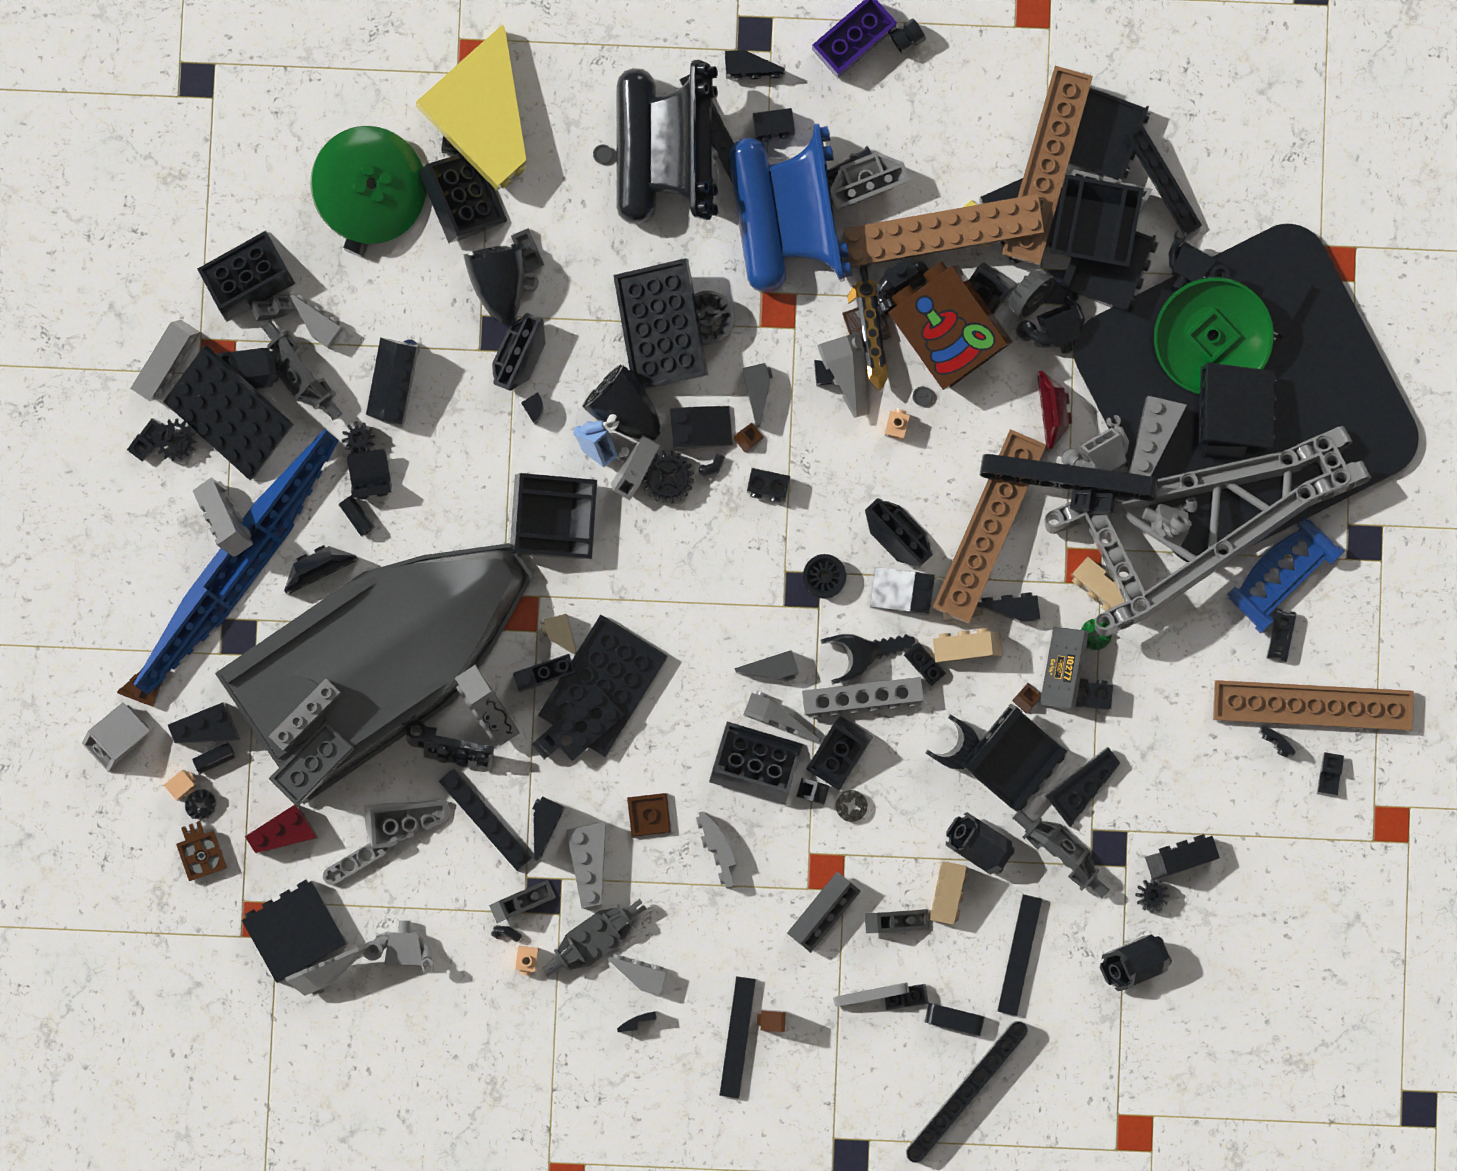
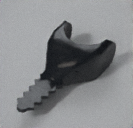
[820,634,915,685]
[925,714,980,769]

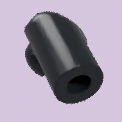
[699,453,725,477]
[491,925,522,942]

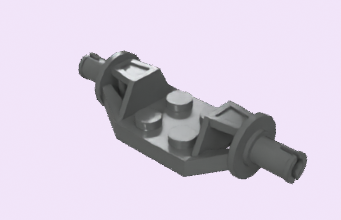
[261,320,342,421]
[1012,809,1110,899]
[542,899,647,978]

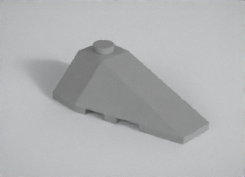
[817,333,869,418]
[743,691,819,743]

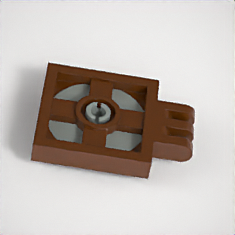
[176,821,227,881]

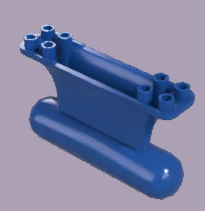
[728,124,852,293]

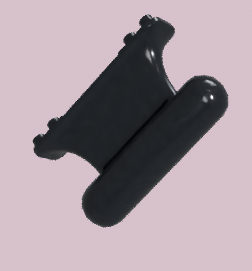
[616,60,718,224]

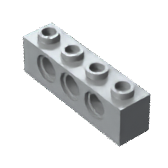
[268,679,342,751]

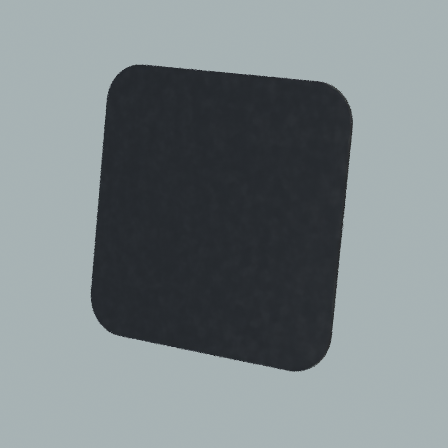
[1073,224,1419,563]

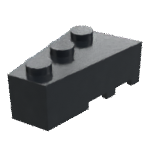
[168,702,240,744]
[1145,834,1220,879]

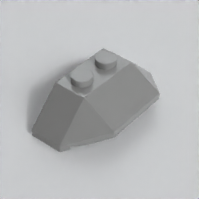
[830,152,911,210]

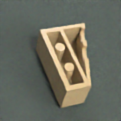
[1071,557,1124,611]
[933,628,1003,663]
[929,861,968,925]

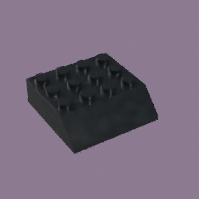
[1050,174,1144,267]
[509,473,597,559]

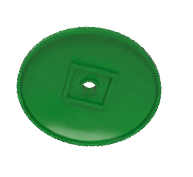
[310,126,426,244]
[1154,277,1274,394]

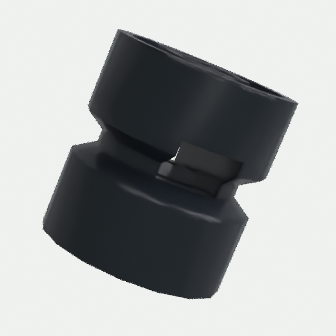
[889,18,926,54]

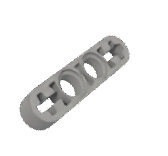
[323,843,393,885]
[833,982,909,1007]

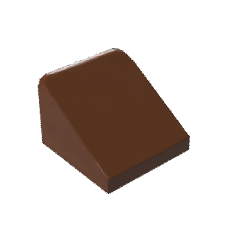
[734,423,764,452]
[1012,683,1041,713]

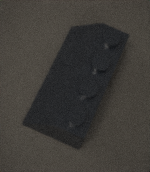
[366,337,419,425]

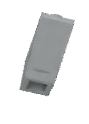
[290,294,342,349]
[611,435,660,501]
[608,954,667,996]

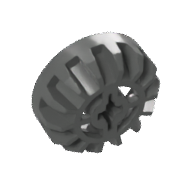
[1008,269,1056,319]
[694,291,735,345]

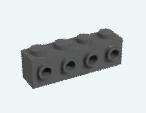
[787,872,861,953]

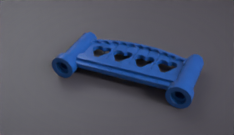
[1227,518,1345,634]

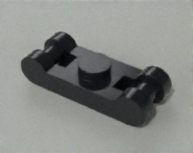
[1266,608,1296,663]

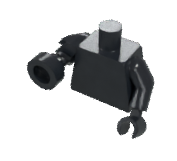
[1168,230,1230,290]
[876,258,929,317]
[1016,292,1085,354]

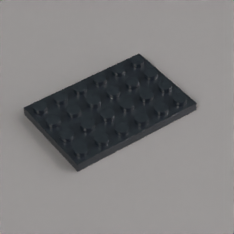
[613,258,708,389]
[163,345,294,481]
[538,614,668,757]

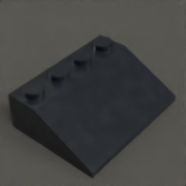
[419,154,507,243]
[197,230,296,322]
[709,721,803,805]

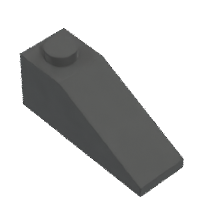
[742,363,773,428]
[735,650,799,682]
[489,880,556,923]
[865,909,929,933]

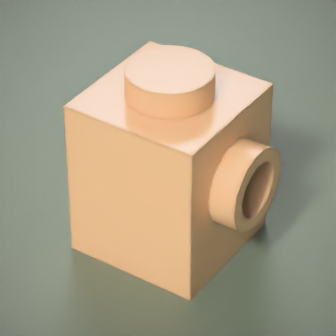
[884,409,910,440]
[164,770,197,801]
[515,945,539,975]

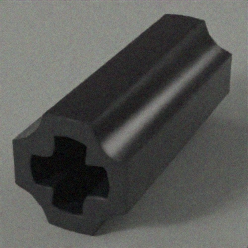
[338,495,375,537]
[192,742,236,775]

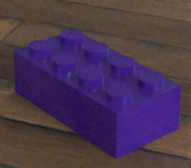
[812,0,897,79]

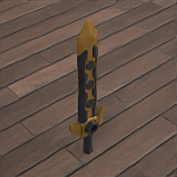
[847,265,888,391]

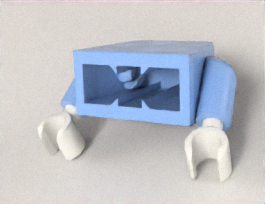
[573,414,630,467]

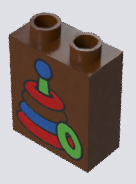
[888,261,1013,390]

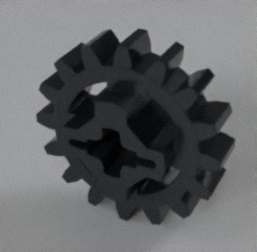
[153,418,197,461]

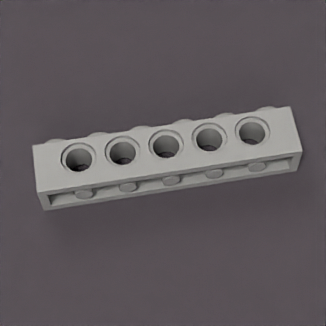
[802,677,924,718]

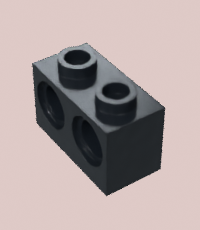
[747,468,790,503]
[1075,678,1113,710]

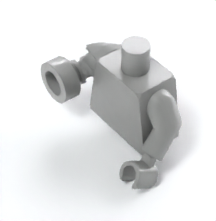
[1062,415,1129,472]
[1142,497,1197,546]
[363,921,434,972]

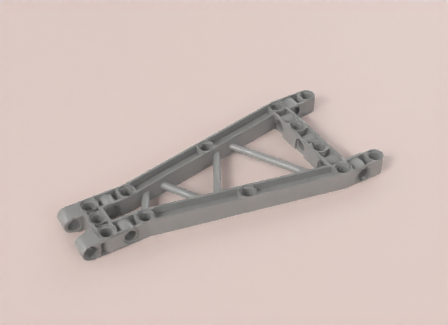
[1045,426,1371,636]

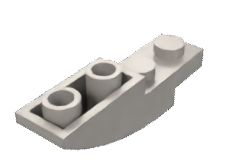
[696,811,736,888]

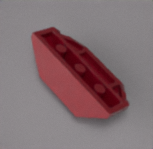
[1037,371,1072,451]

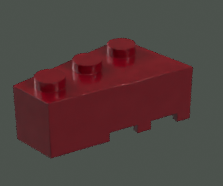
[245,805,319,853]

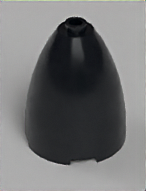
[463,244,525,325]
[582,364,661,441]

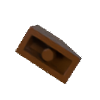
[757,1010,786,1032]

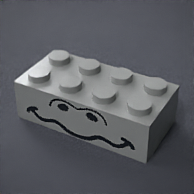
[455,665,520,746]

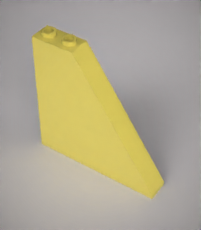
[416,25,527,191]

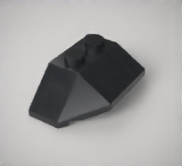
[492,313,546,391]
[865,498,933,567]
[284,545,359,595]

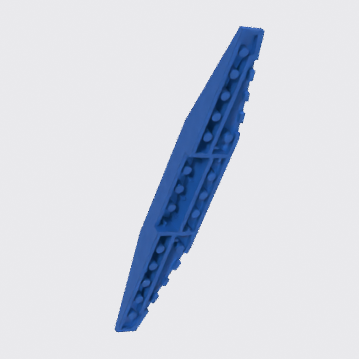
[133,429,339,695]

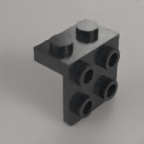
[347,449,392,500]

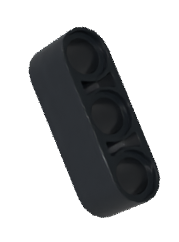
[924,1003,985,1036]

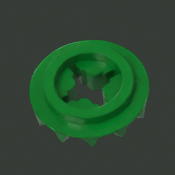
[1081,618,1112,650]

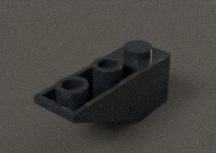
[725,50,785,81]
[977,592,1040,622]
[513,654,576,693]

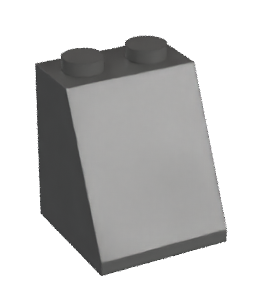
[82,702,150,772]

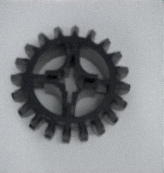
[642,451,695,504]

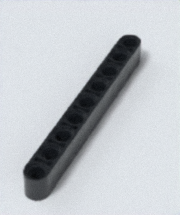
[979,454,1158,501]
[906,1021,1028,1163]

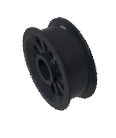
[803,554,847,599]

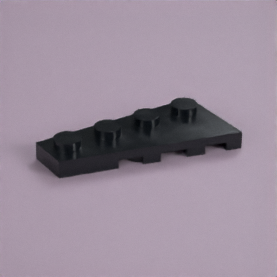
[1045,747,1120,827]

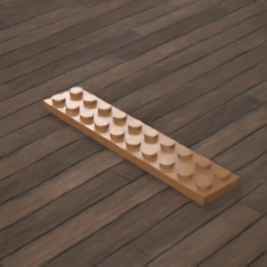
[1001,65,1093,266]
[844,194,1045,268]
[932,429,1046,624]
[1213,680,1414,731]

